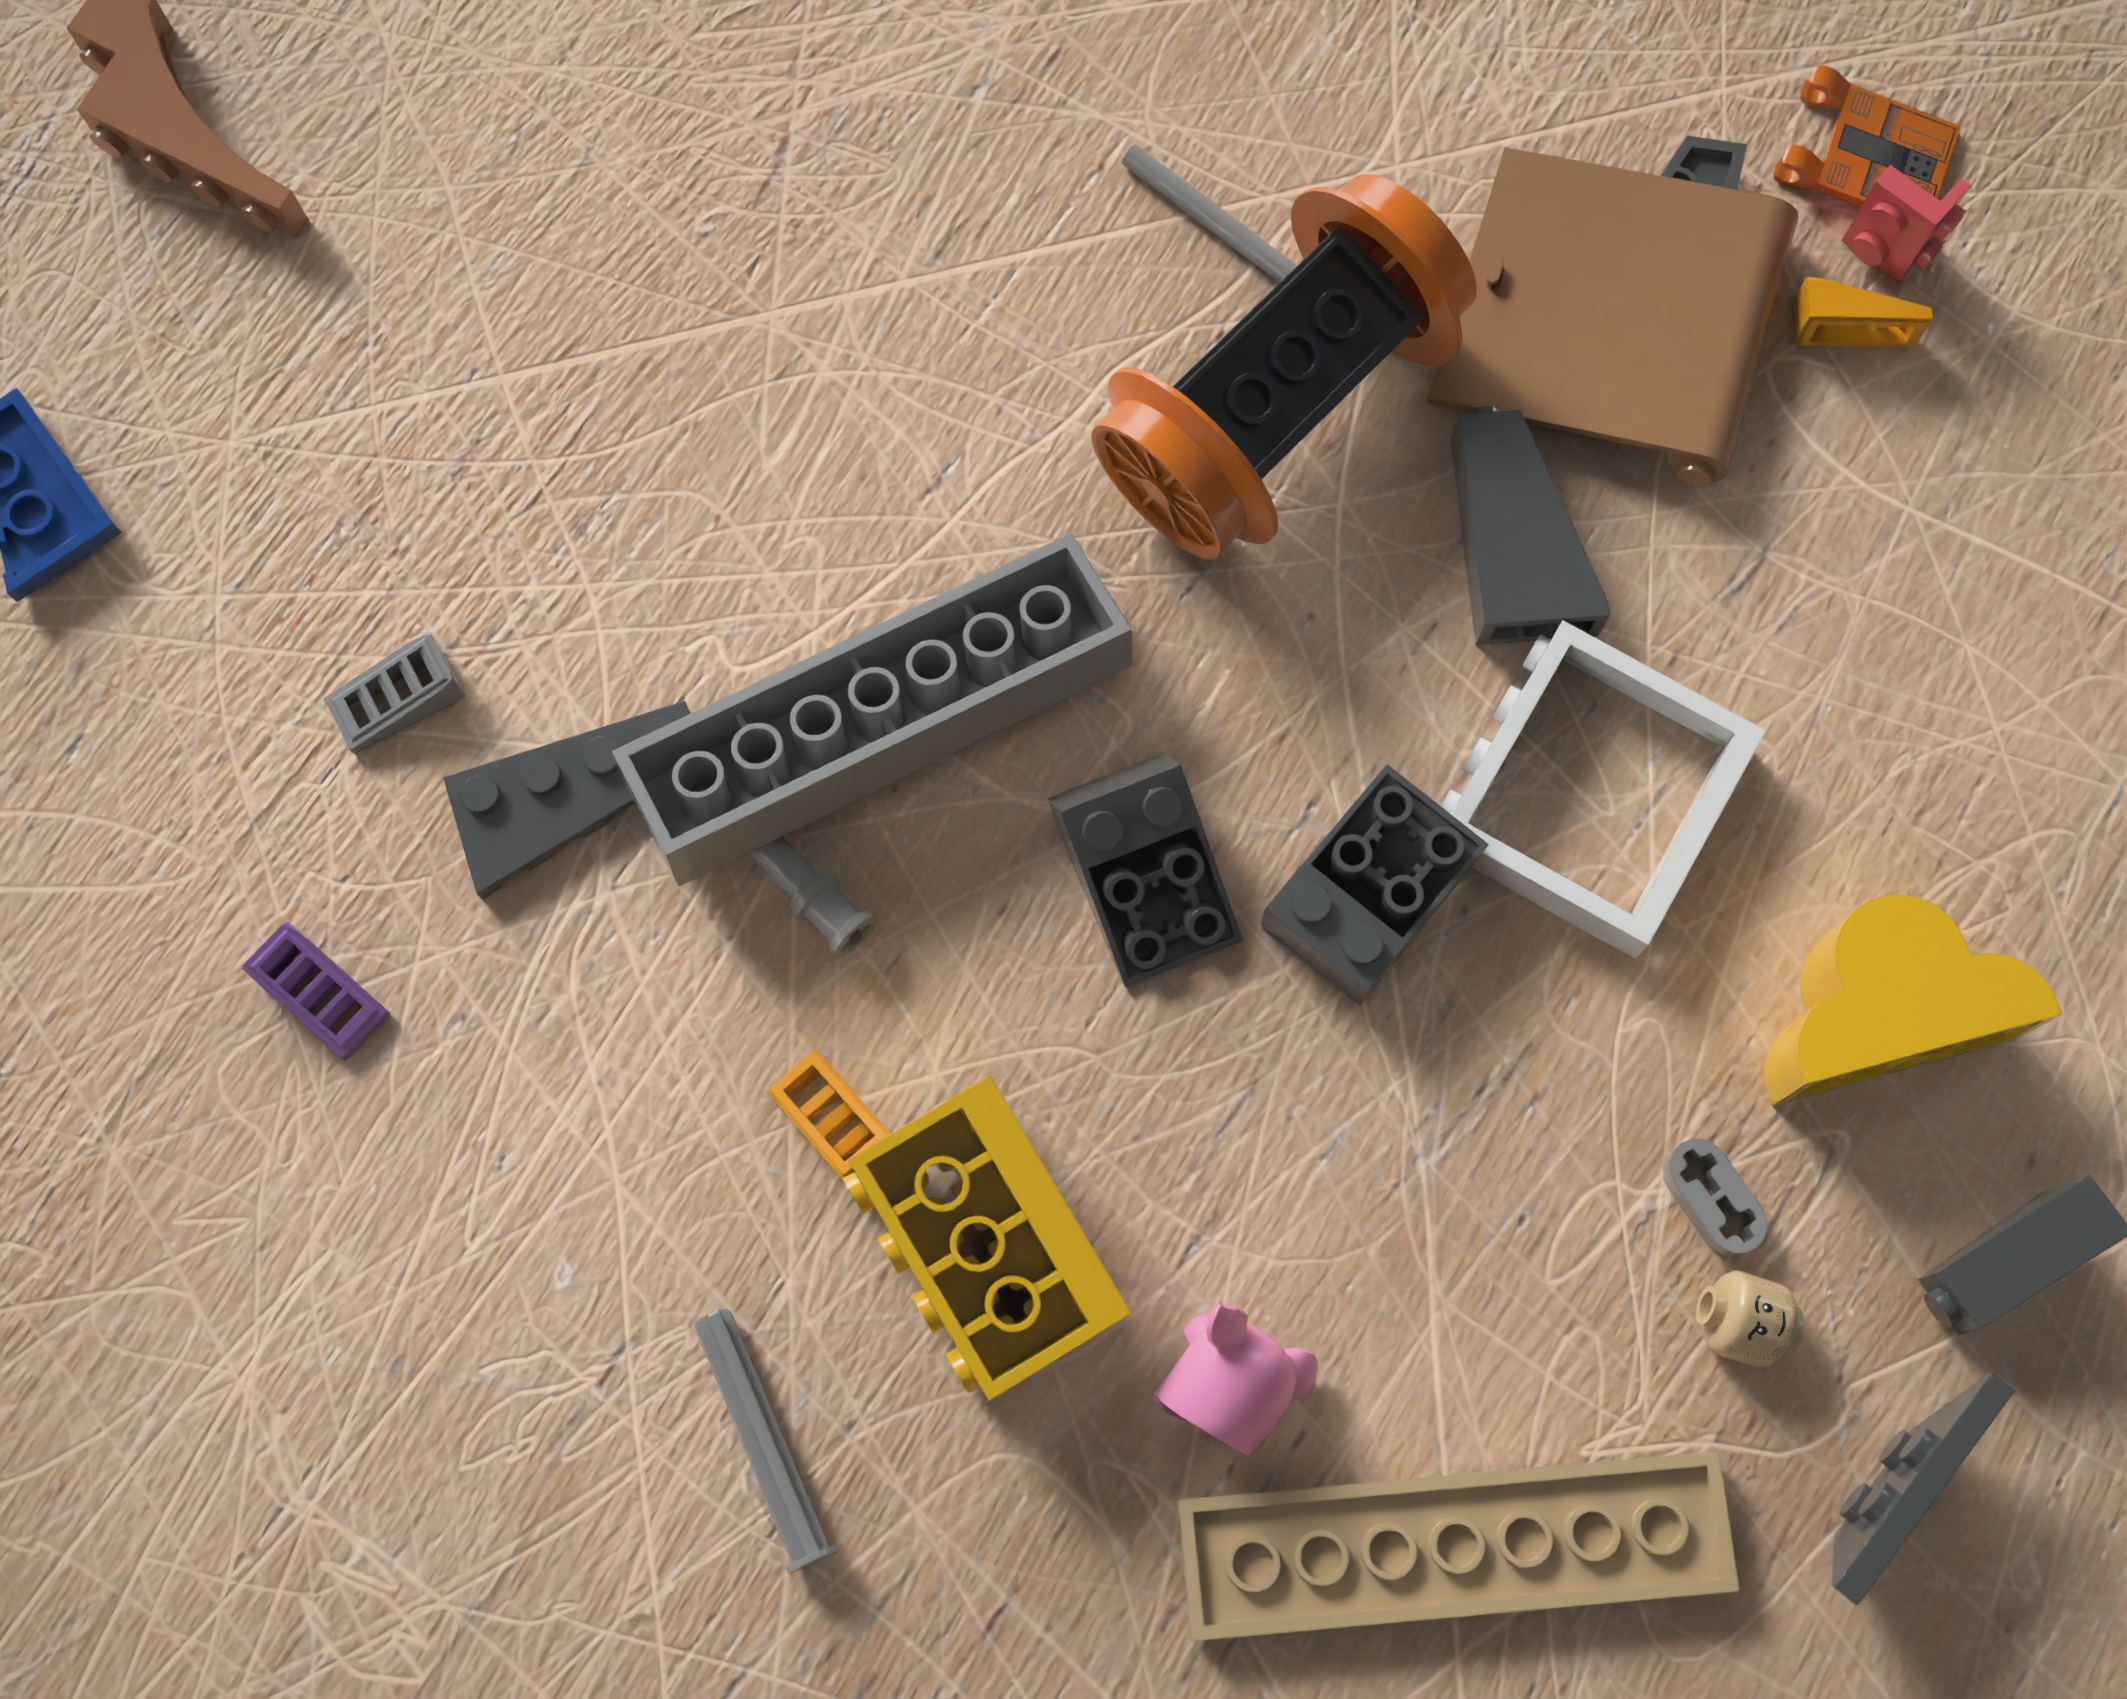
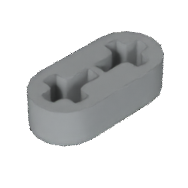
[1663,1139,1768,1257]

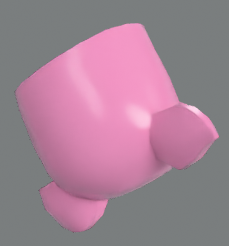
[1153,1303,1318,1457]

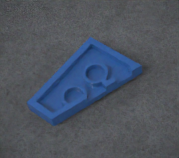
[0,388,122,602]

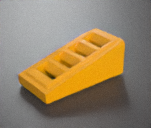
[1792,277,1933,348]
[767,1048,891,1179]

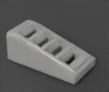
[324,632,466,754]

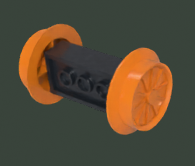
[1091,174,1477,559]

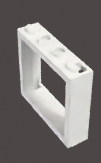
[1441,620,1766,959]

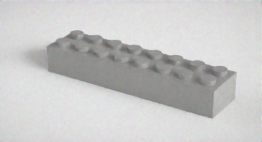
[612,533,1133,887]

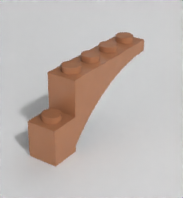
[66,0,309,238]

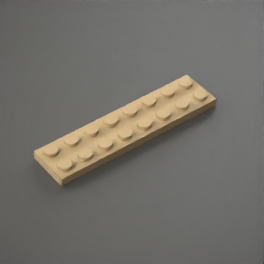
[1177,1451,1740,1641]

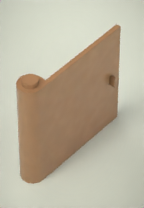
[1427,147,1799,487]

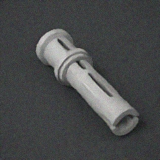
[747,836,877,959]

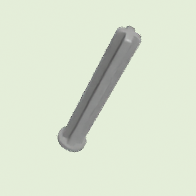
[694,1309,838,1574]

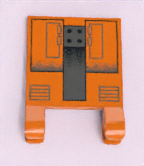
[1773,65,1961,207]

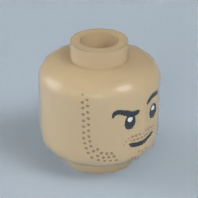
[1696,1270,1804,1368]

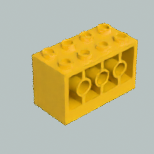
[843,1075,1132,1401]

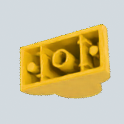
[1764,894,2062,1106]

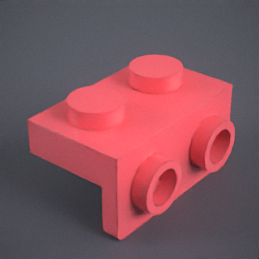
[1841,165,1971,283]

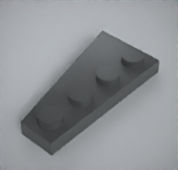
[443,701,690,899]

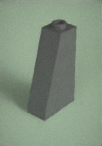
[1451,406,1610,645]

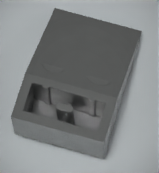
[1048,753,1243,988]
[1261,764,1489,1005]

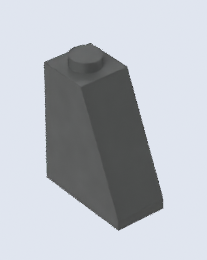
[1918,1175,2127,1335]

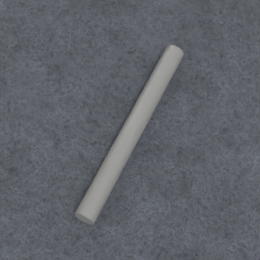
[1122,144,1297,283]

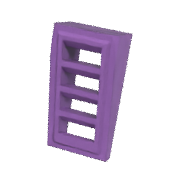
[242,922,390,1061]

